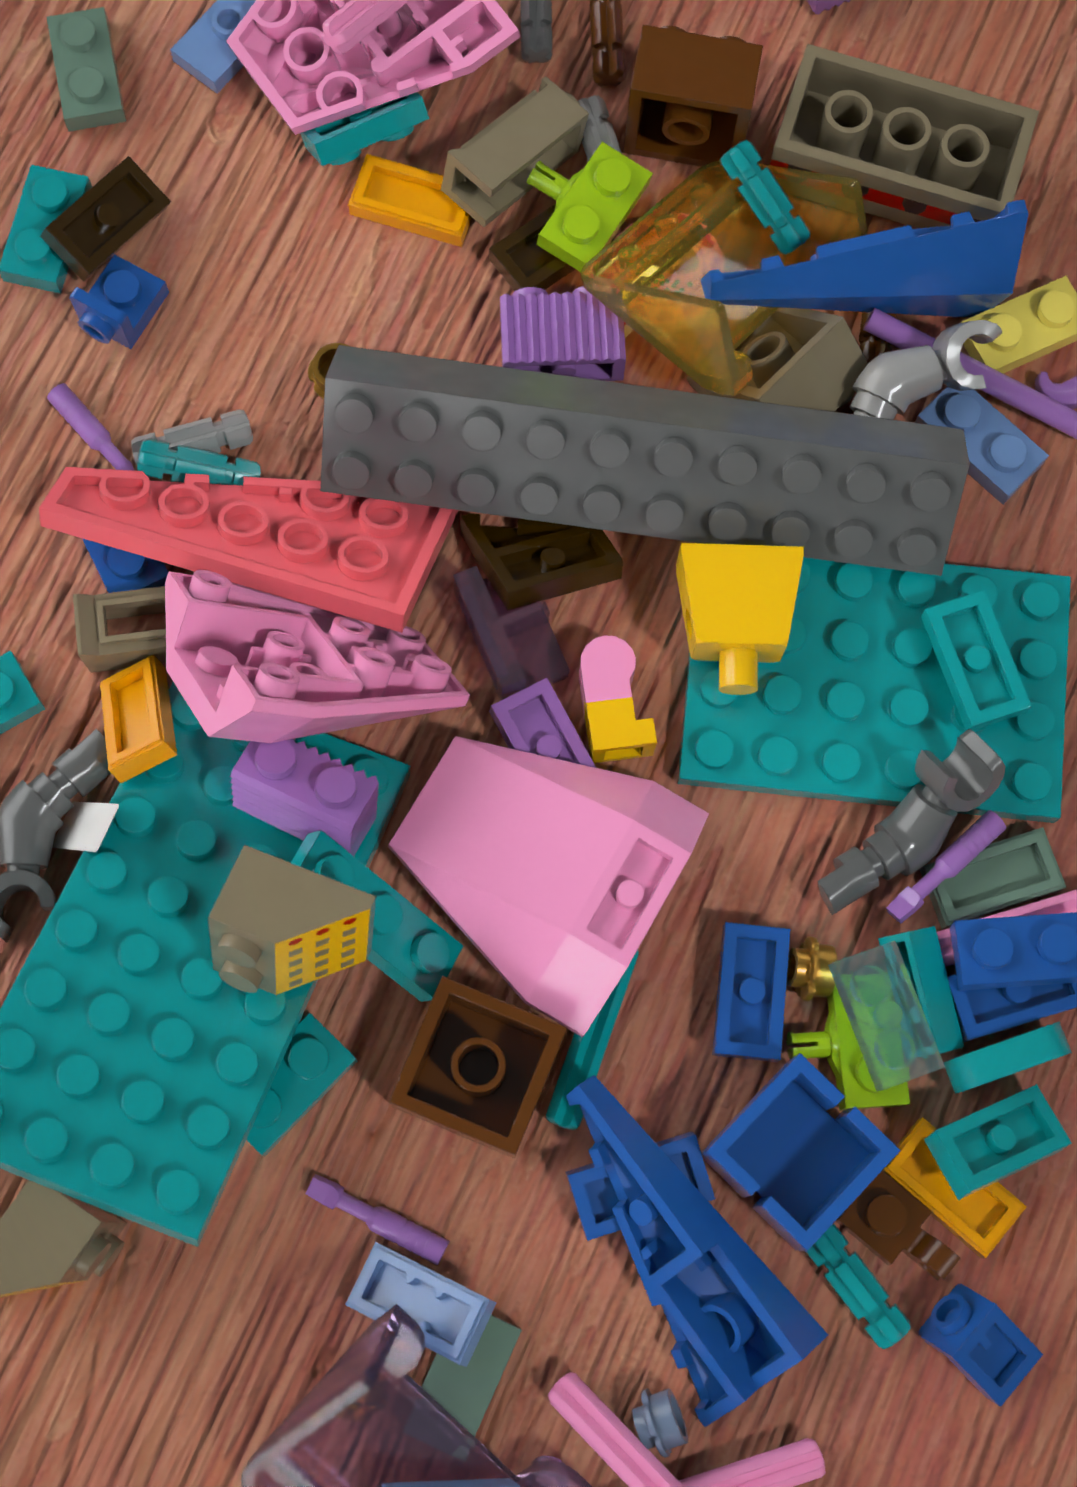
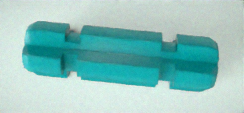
[720,140,811,255]
[137,438,261,486]
[805,1224,911,1349]

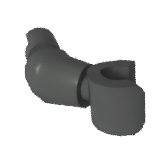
[0,729,110,942]
[817,729,1005,915]

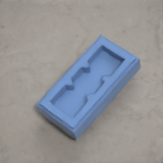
[170,0,256,94]
[345,1242,497,1367]

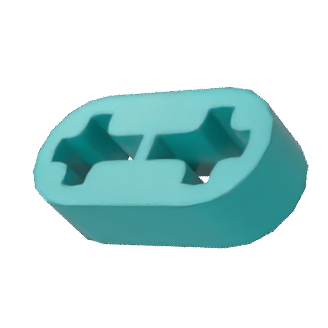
[943,1021,1072,1094]

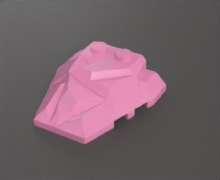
[226,0,521,135]

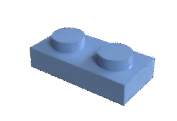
[914,387,1049,505]

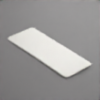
[52,801,119,852]

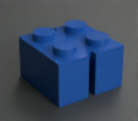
[701,1053,901,1251]

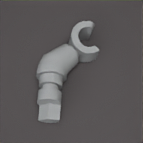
[849,320,1002,420]

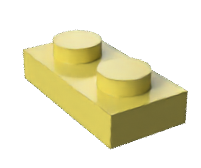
[961,276,1077,374]

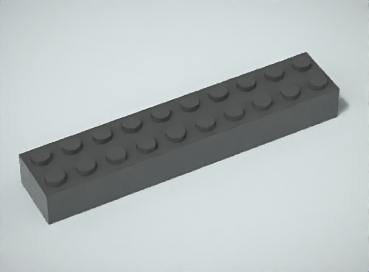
[320,345,970,576]

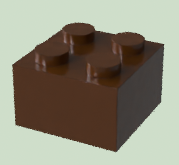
[623,25,763,171]
[389,976,567,1159]

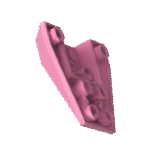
[165,570,470,743]
[388,736,709,1037]

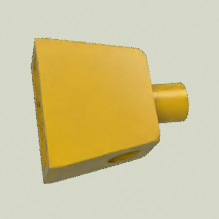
[676,543,804,695]

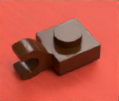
[836,1170,961,1280]

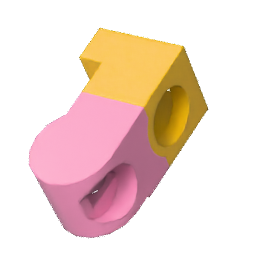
[579,635,657,763]

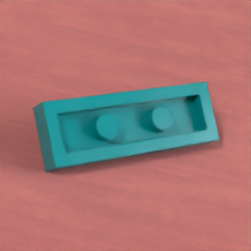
[291,830,463,1002]

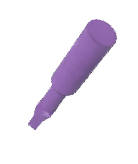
[47,383,135,471]
[886,810,1006,924]
[306,1174,450,1266]

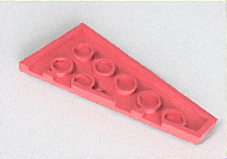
[39,467,459,633]

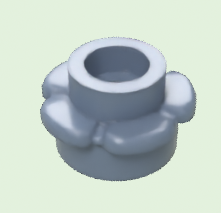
[632,1388,688,1458]

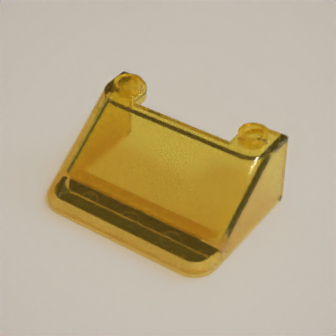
[581,161,868,396]

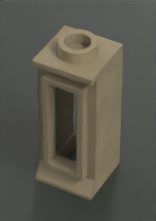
[441,76,589,227]
[73,586,166,673]

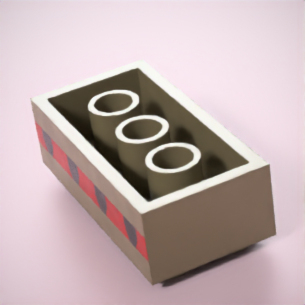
[769,44,1039,228]

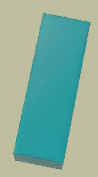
[878,926,964,1059]

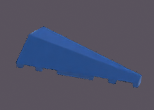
[700,200,1029,318]
[566,1075,828,1427]

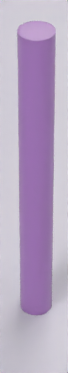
[863,308,1077,439]

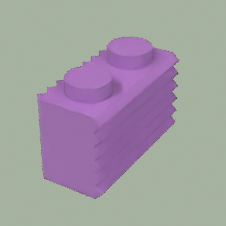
[500,285,626,381]
[230,739,379,856]

